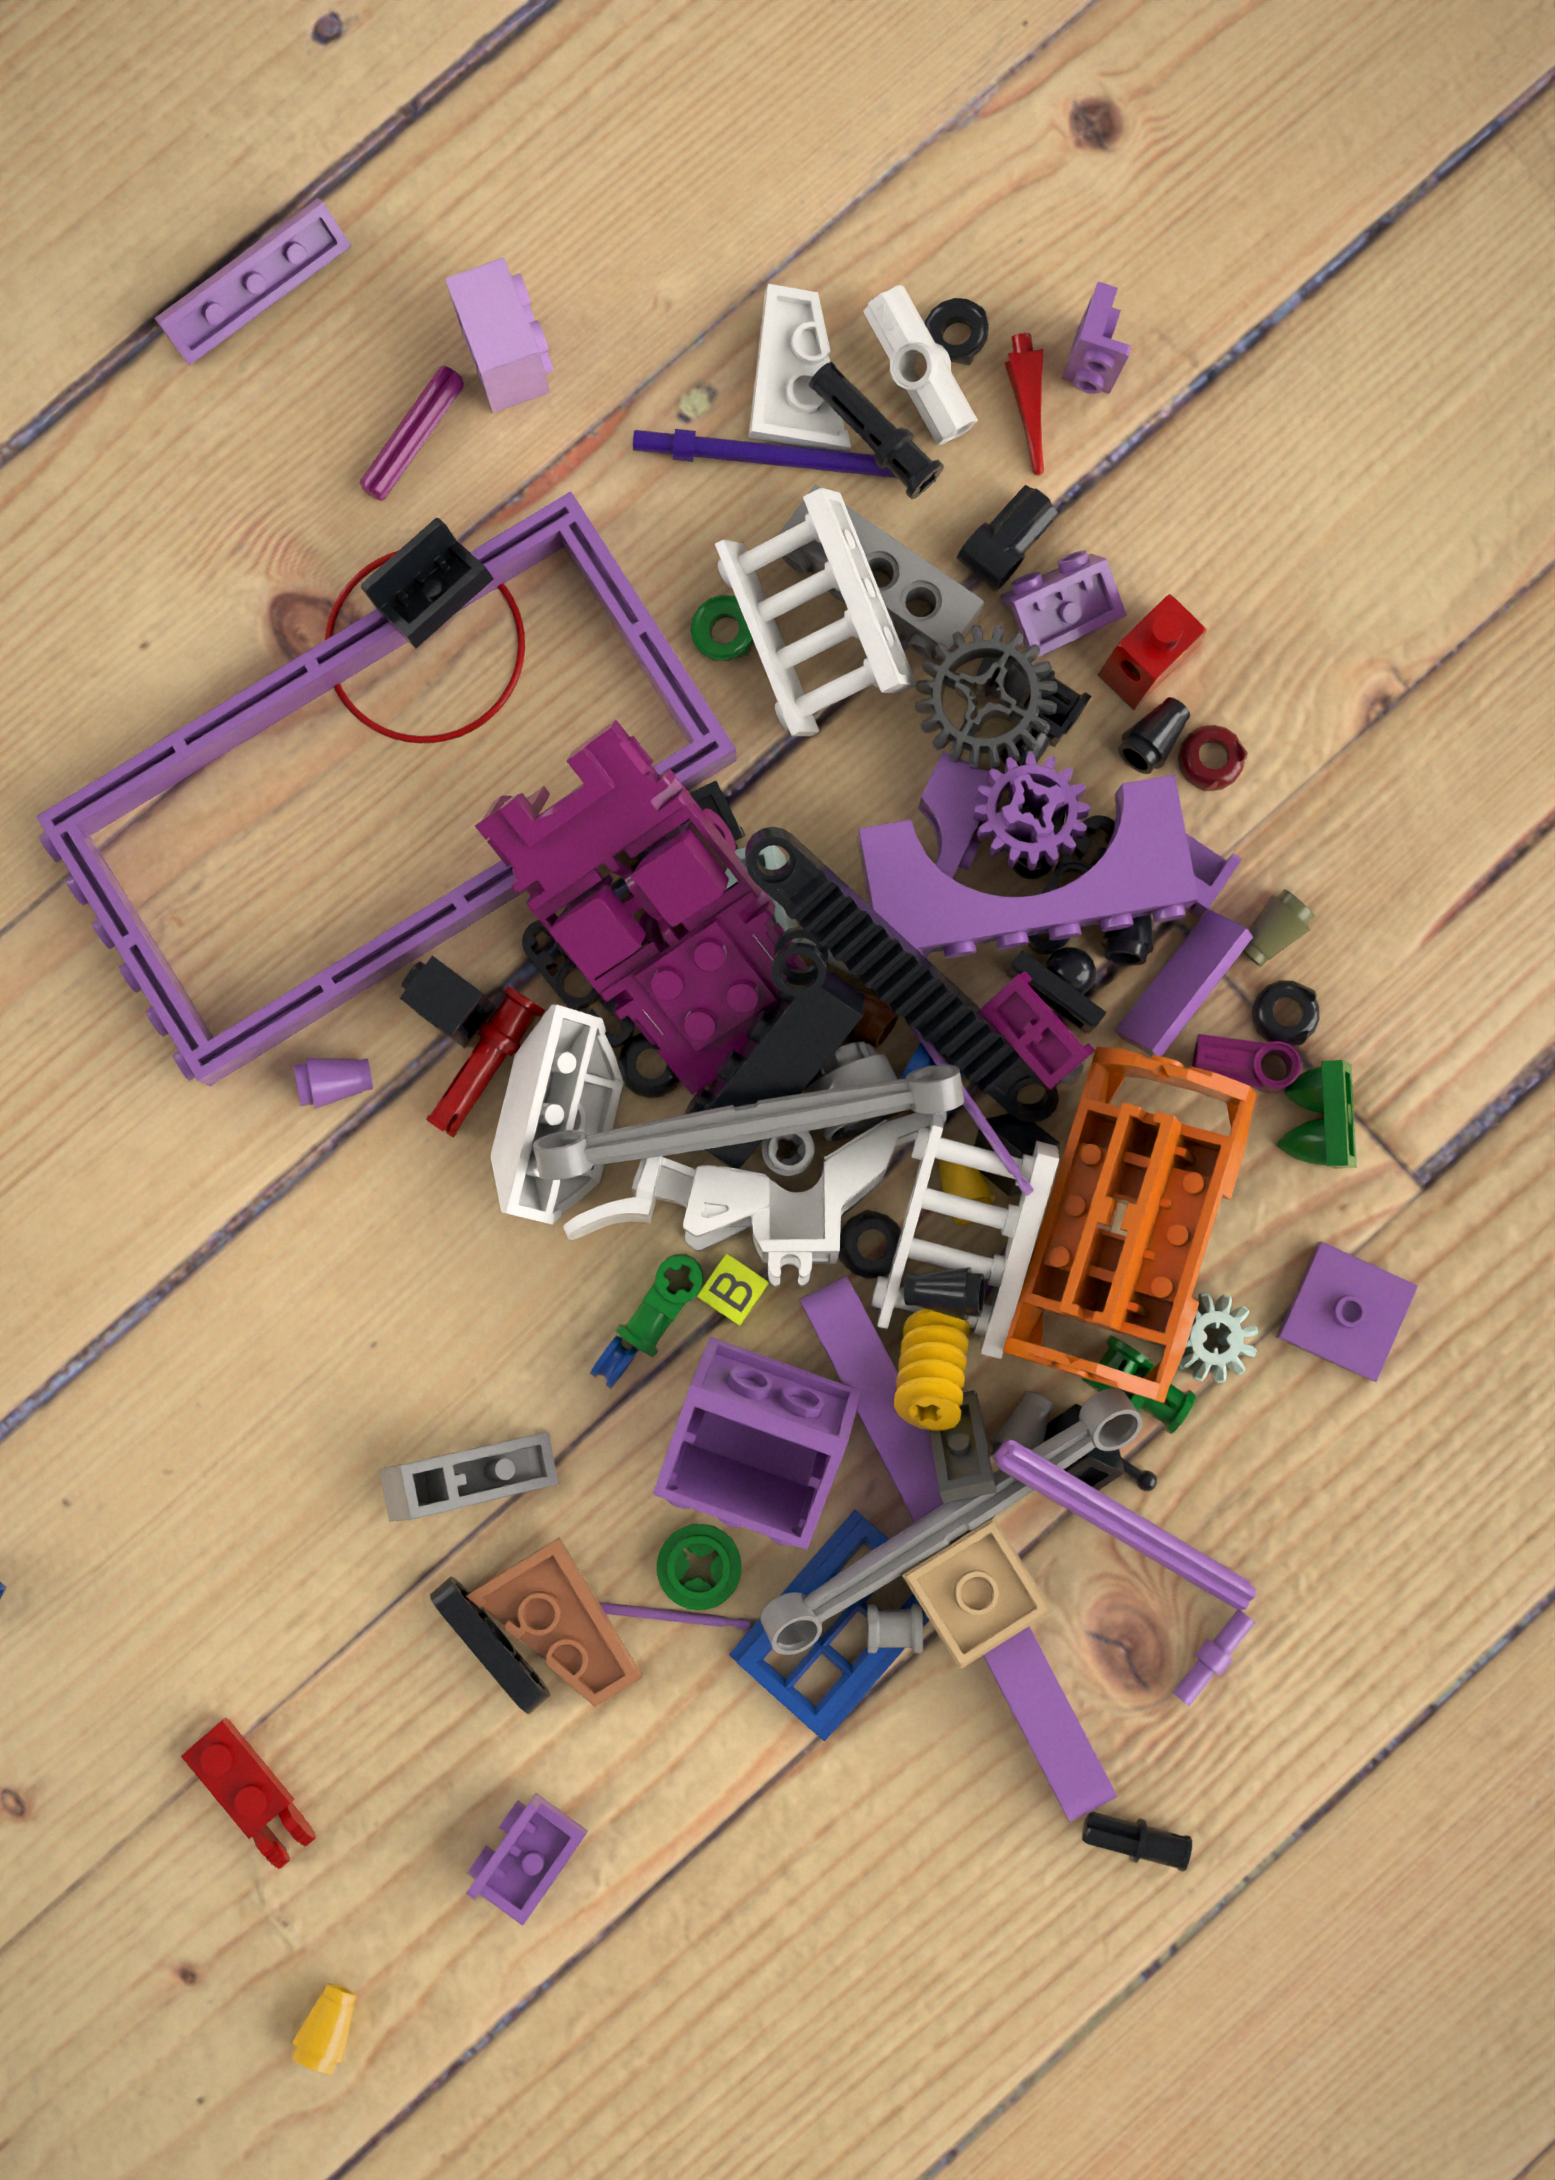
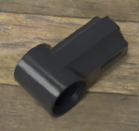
[956,484,1058,592]

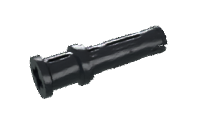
[809,361,944,500]

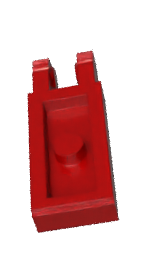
[181,1718,316,1869]

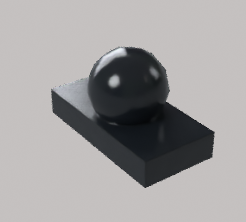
[1006,947,1107,1033]

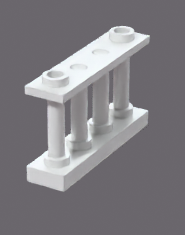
[715,488,916,736]
[871,1114,1059,1359]

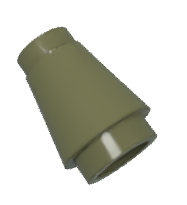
[1242,889,1315,967]

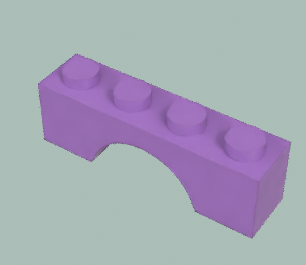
[918,751,1002,958]

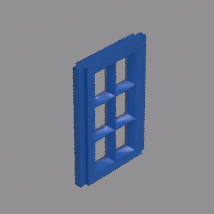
[729,1509,929,1741]

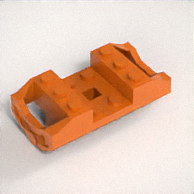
[1002,1047,1257,1403]

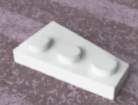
[748,284,851,452]

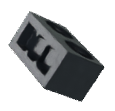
[400,955,496,1049]

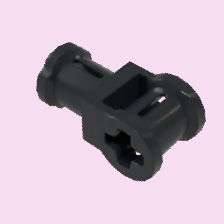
[998,670,1092,766]

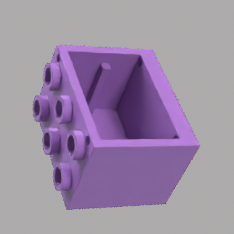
[653,1337,861,1550]

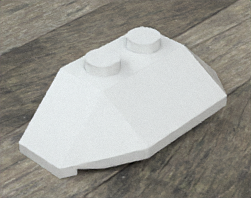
[490,1004,624,1225]

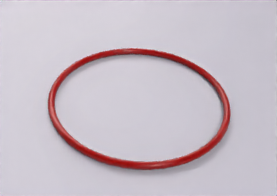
[325,551,525,744]

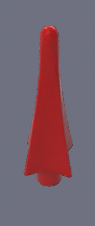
[1004,333,1044,476]

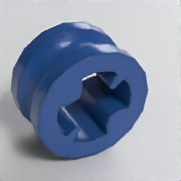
[590,1335,639,1389]

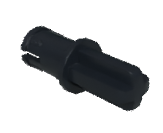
[1082,1812,1192,1872]

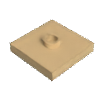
[902,1517,1052,1669]

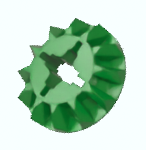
[657,1524,742,1610]

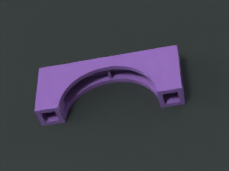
[857,774,1199,958]

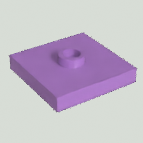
[1276,1242,1418,1382]

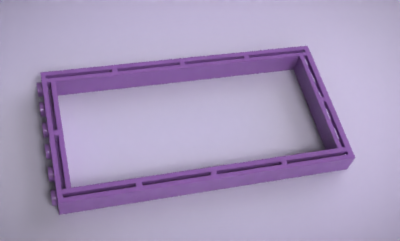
[36,491,737,1086]

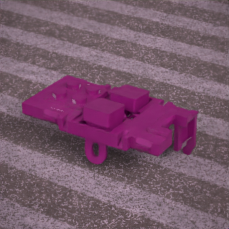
[475,720,808,1095]

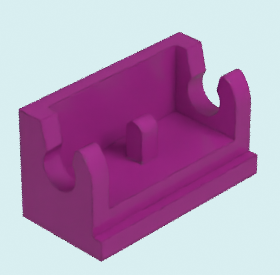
[980,971,1096,1090]

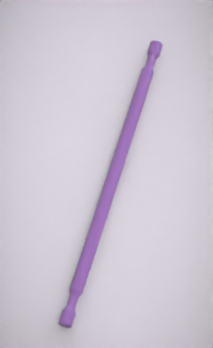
[912,1028,1034,1196]
[599,1602,750,1630]

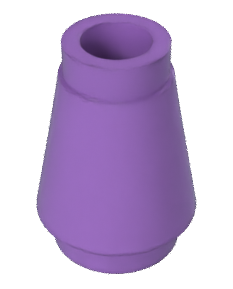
[294,1058,373,1109]

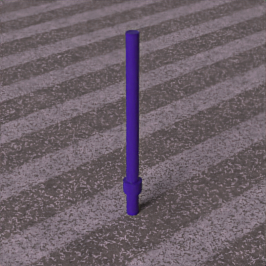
[633,429,936,482]

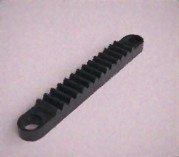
[745,827,1059,1123]

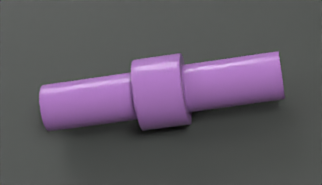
[1172,1610,1255,1707]

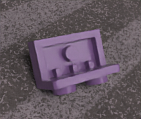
[466,1793,588,1926]

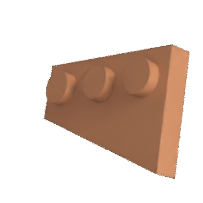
[466,1537,643,1707]

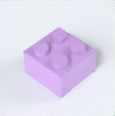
[445,257,554,413]

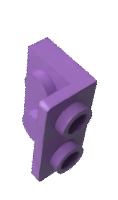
[1062,281,1131,394]
[1000,550,1127,658]

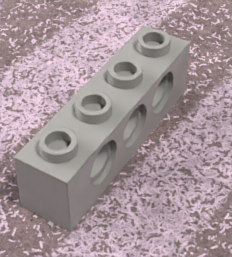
[779,484,984,663]

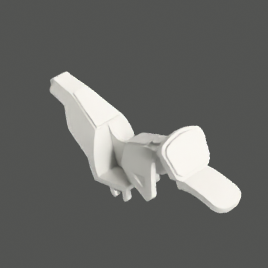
[563,1112,947,1287]

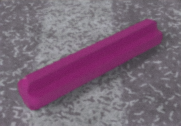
[360,365,464,501]

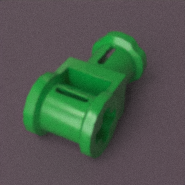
[615,1254,703,1357]
[1082,1335,1197,1434]

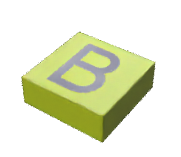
[697,1253,770,1326]

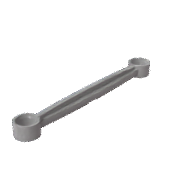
[533,1064,965,1180]
[760,1388,1143,1655]

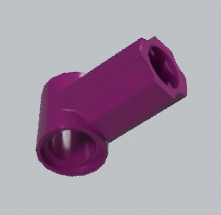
[1192,1034,1301,1093]

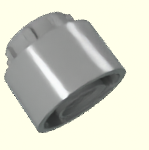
[804,1042,901,1142]

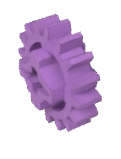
[973,753,1090,871]

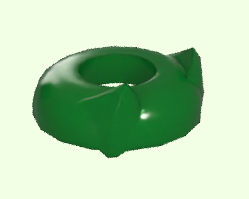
[690,595,753,661]

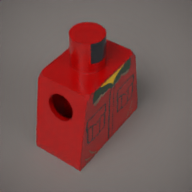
[1098,594,1207,710]

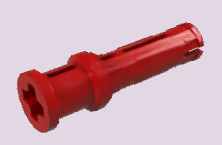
[426,985,546,1137]

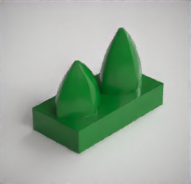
[1277,1060,1357,1169]

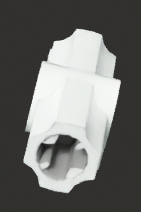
[863,285,978,445]

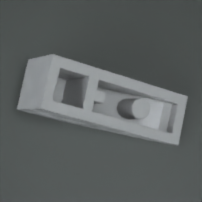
[379,1432,559,1522]

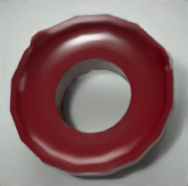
[1178,725,1248,792]

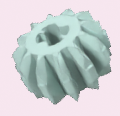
[1178,1293,1258,1383]

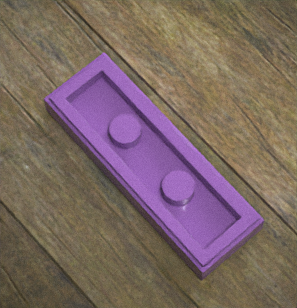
[1115,909,1253,1056]

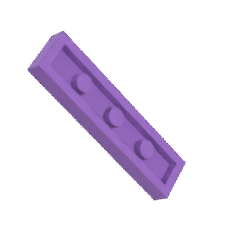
[154,198,351,365]

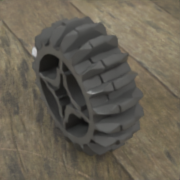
[915,625,1057,769]

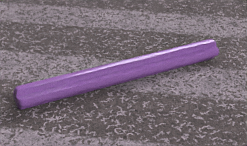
[994,1440,1256,1610]

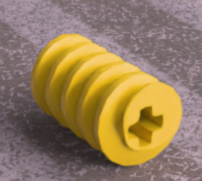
[894,1309,970,1431]

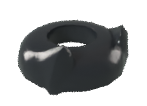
[925,298,989,365]
[1252,980,1320,1046]
[617,1033,680,1098]
[839,1210,901,1279]

